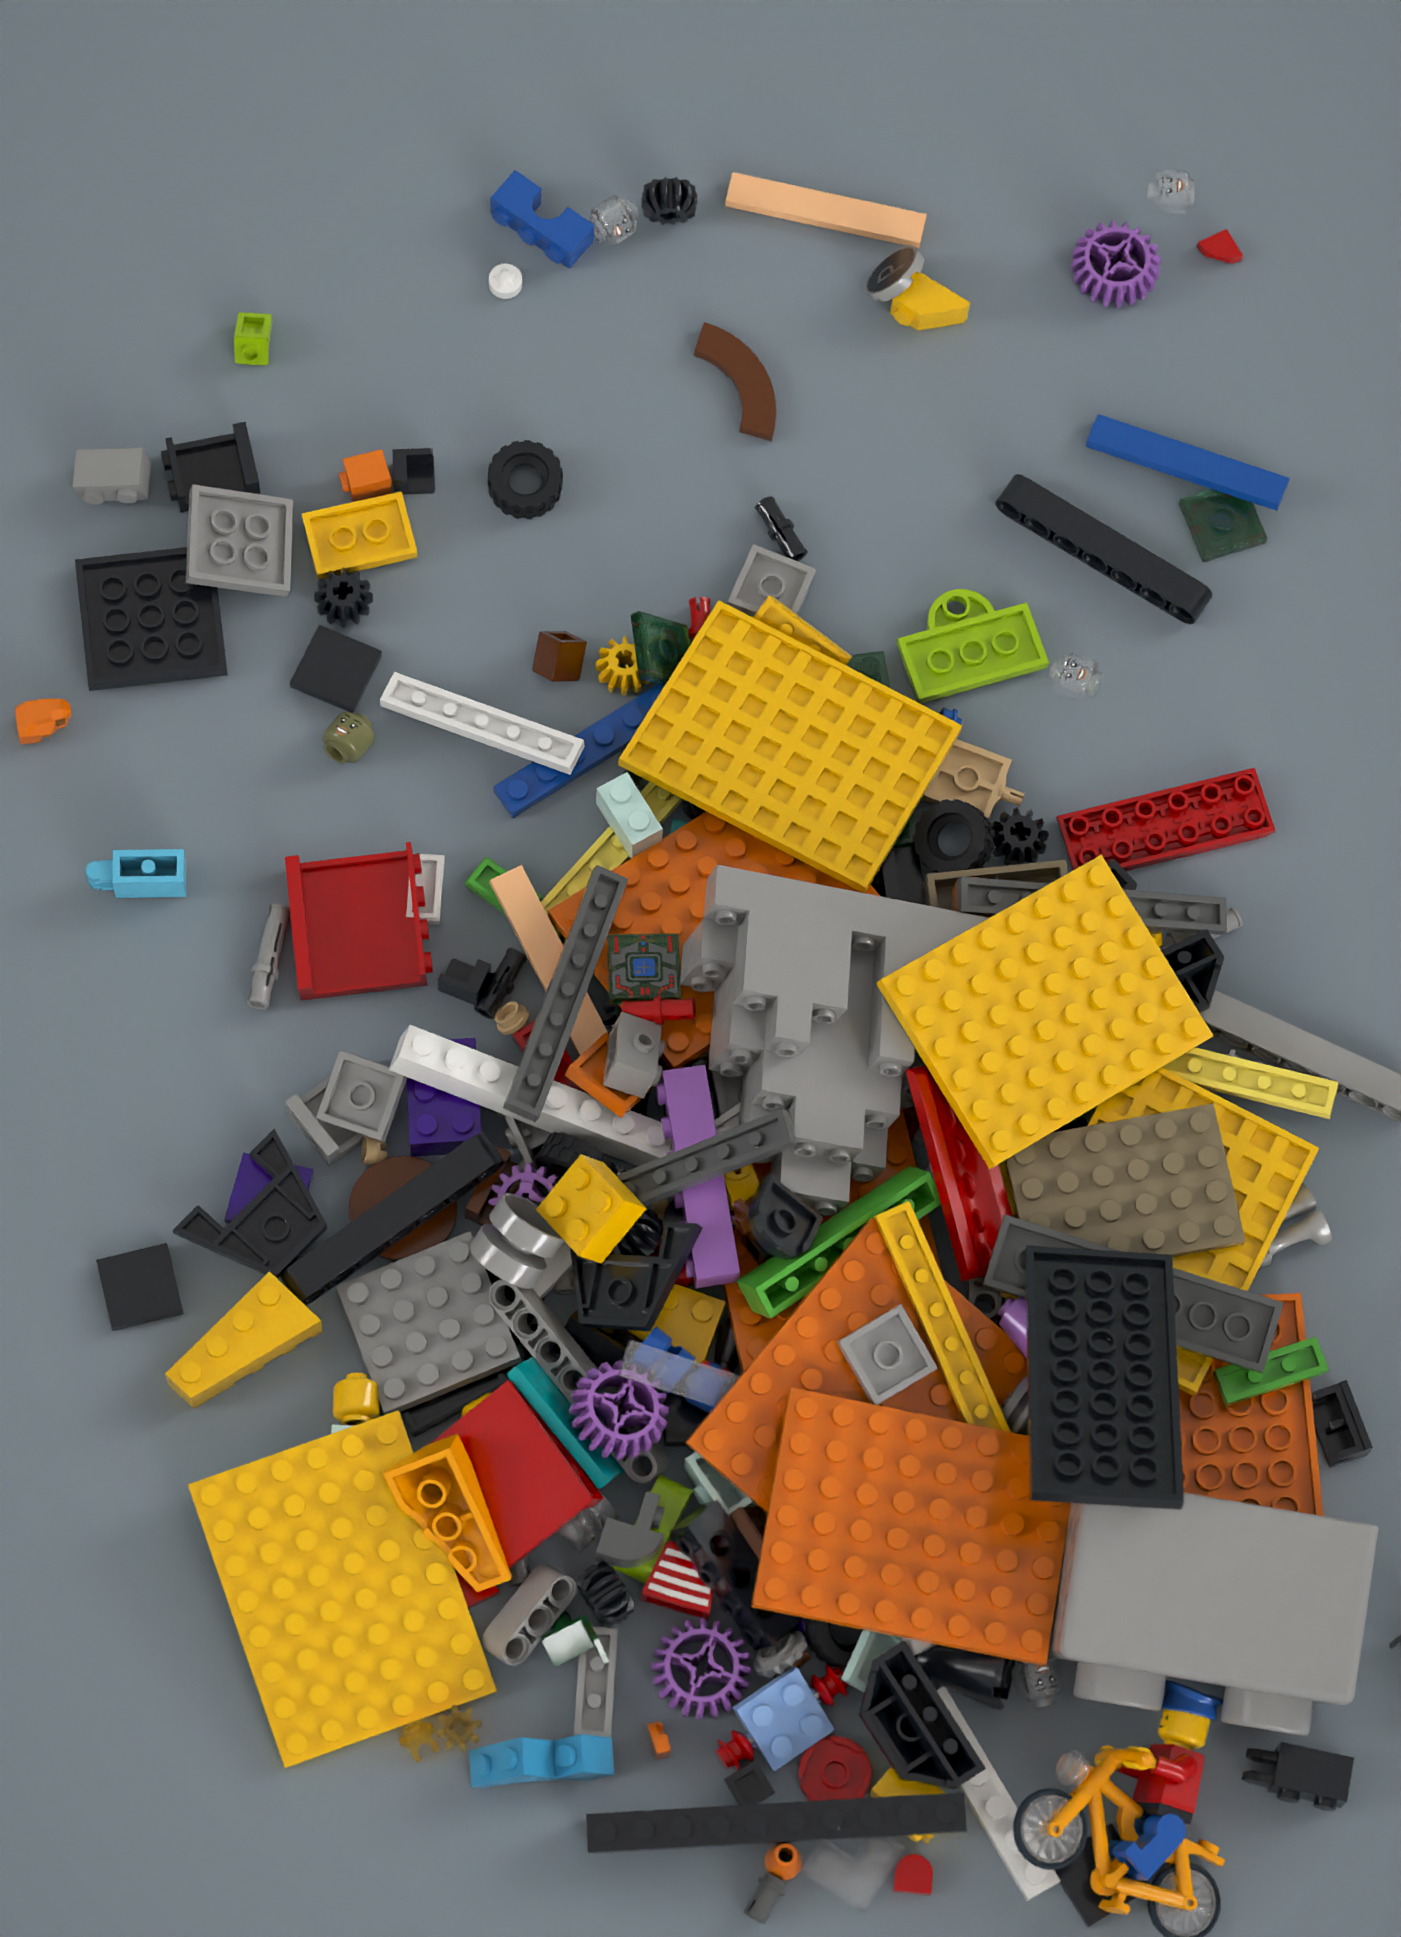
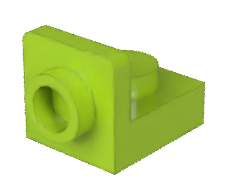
[234,312,272,365]

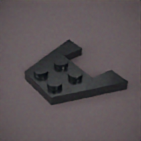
[173,1129,328,1279]
[570,1222,702,1331]

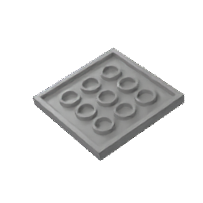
[336,1231,522,1415]

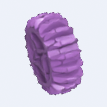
[1070,220,1161,309]
[569,1360,669,1461]
[651,1618,752,1720]

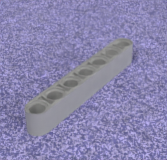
[1200,990,1401,1122]
[488,1279,668,1483]

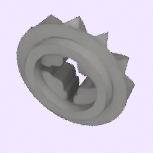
[753,1630,807,1678]

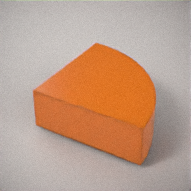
[646,1721,671,1760]

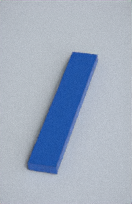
[1086,414,1289,511]

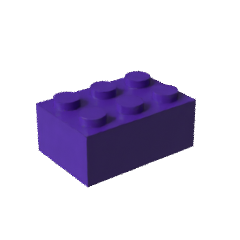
[406,1038,481,1157]

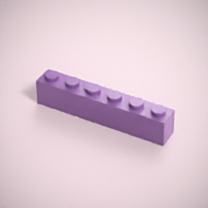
[656,1065,740,1288]

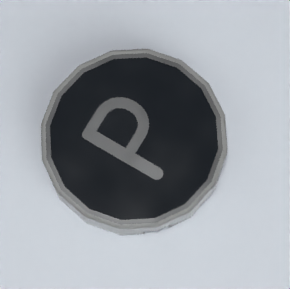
[865,245,924,302]

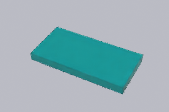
[507,1357,625,1489]

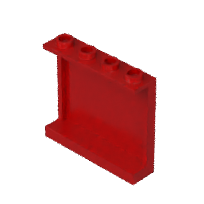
[285,842,433,1001]
[428,1380,604,1569]

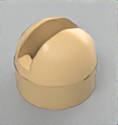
[361,1136,388,1165]

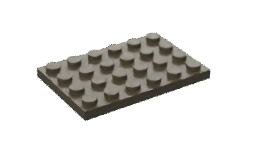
[1005,1103,1245,1257]

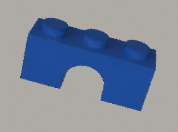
[490,170,594,269]

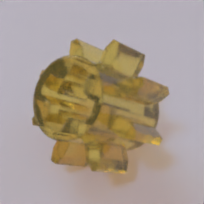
[436,1705,482,1753]

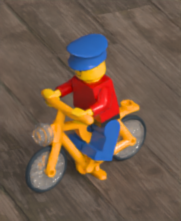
[1013,1680,1225,1937]

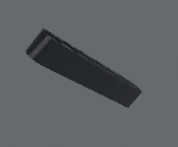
[995,474,1213,624]
[280,1132,505,1306]

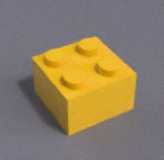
[536,1154,647,1264]

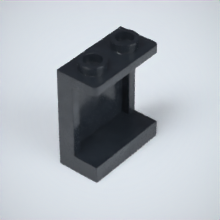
[161,422,261,512]

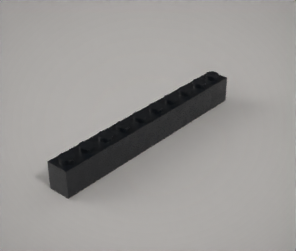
[586,1792,967,1854]

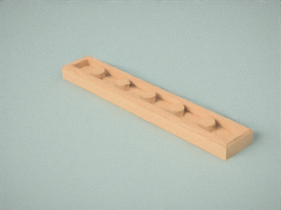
[725,172,927,248]
[489,865,608,1057]

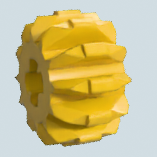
[595,635,654,696]

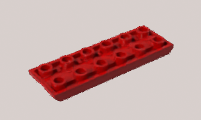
[1056,767,1275,871]
[905,1065,1013,1281]

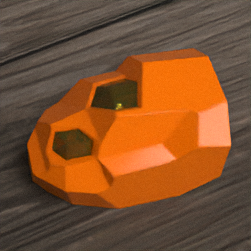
[15,698,72,744]

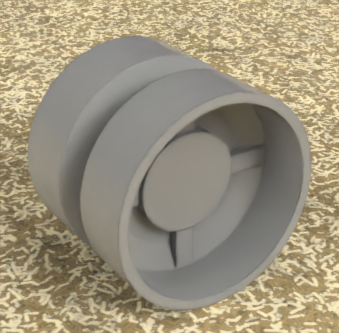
[469,1193,564,1289]

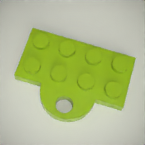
[896,589,1049,704]

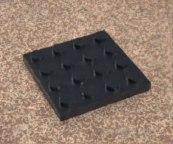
[75,547,228,691]

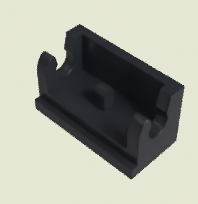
[1312,1380,1373,1468]

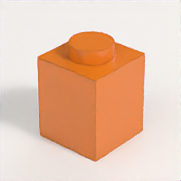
[338,449,392,502]

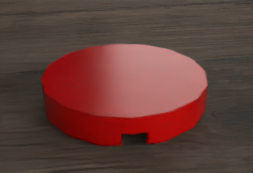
[797,1735,873,1801]

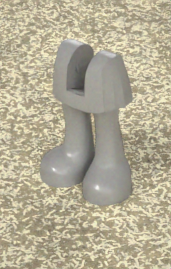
[1259,1182,1332,1268]

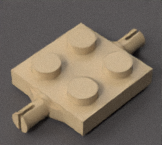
[922,739,1025,818]

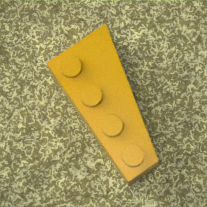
[165,1271,323,1409]
[629,1284,726,1367]

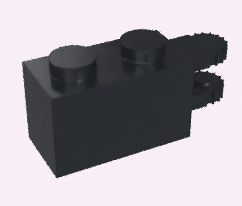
[1242,1742,1354,1811]

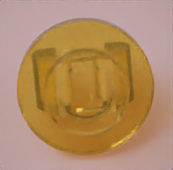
[399,1720,439,1763]

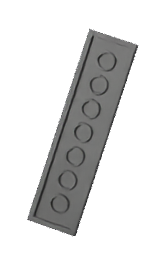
[982,1215,1284,1373]

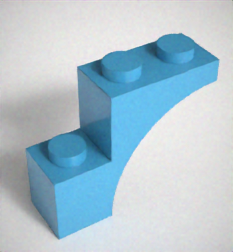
[469,1734,614,1788]

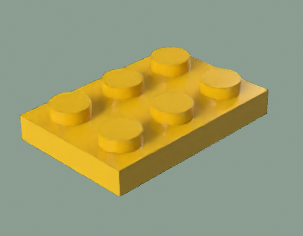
[301,491,418,580]

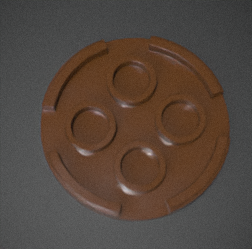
[349,1156,457,1262]

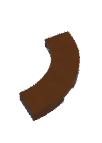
[694,322,776,442]

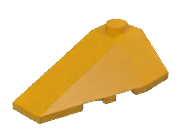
[383,1433,512,1592]

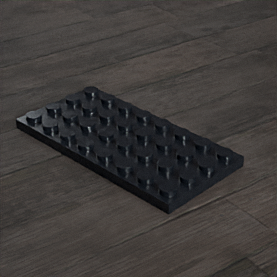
[1025,1245,1184,1510]

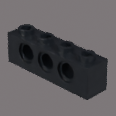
[670,1500,802,1650]

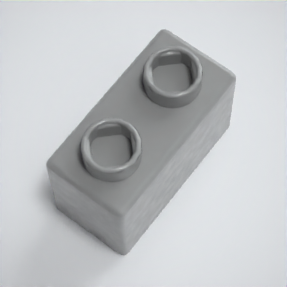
[1048,1493,1378,1736]

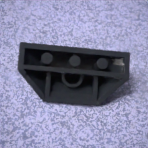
[1161,929,1224,1013]
[859,1641,986,1789]

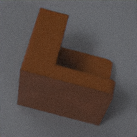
[532,631,587,682]

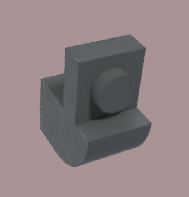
[595,1491,665,1568]

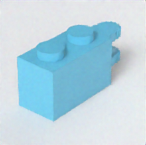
[85,849,187,898]

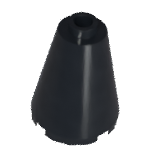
[914,1645,1016,1710]

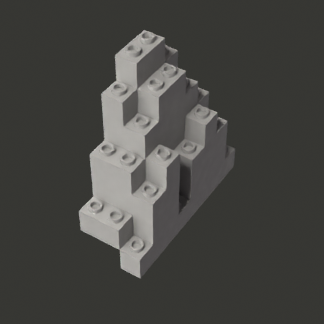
[680,865,989,1216]

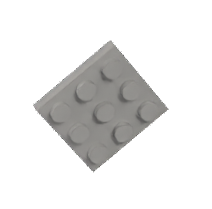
[186,484,293,597]

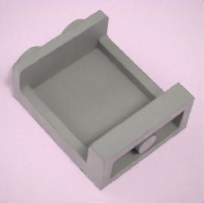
[285,1053,398,1166]

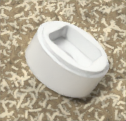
[489,264,522,299]

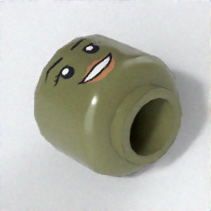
[323,712,375,764]

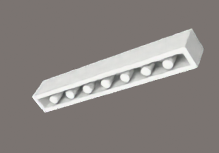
[389,1025,671,1166]

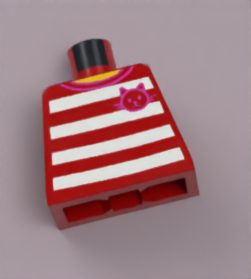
[641,1541,715,1621]

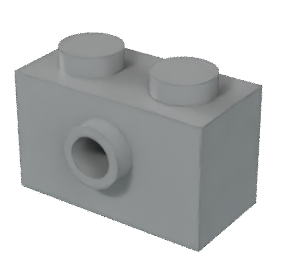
[73,448,151,504]
[603,1012,665,1099]

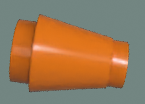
[765,1843,802,1880]

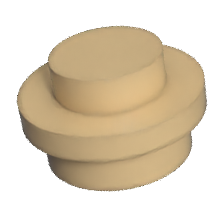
[495,1002,529,1035]

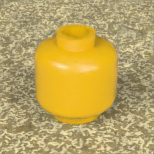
[333,1372,380,1426]

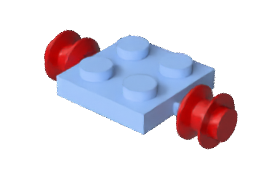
[715,1665,850,1772]

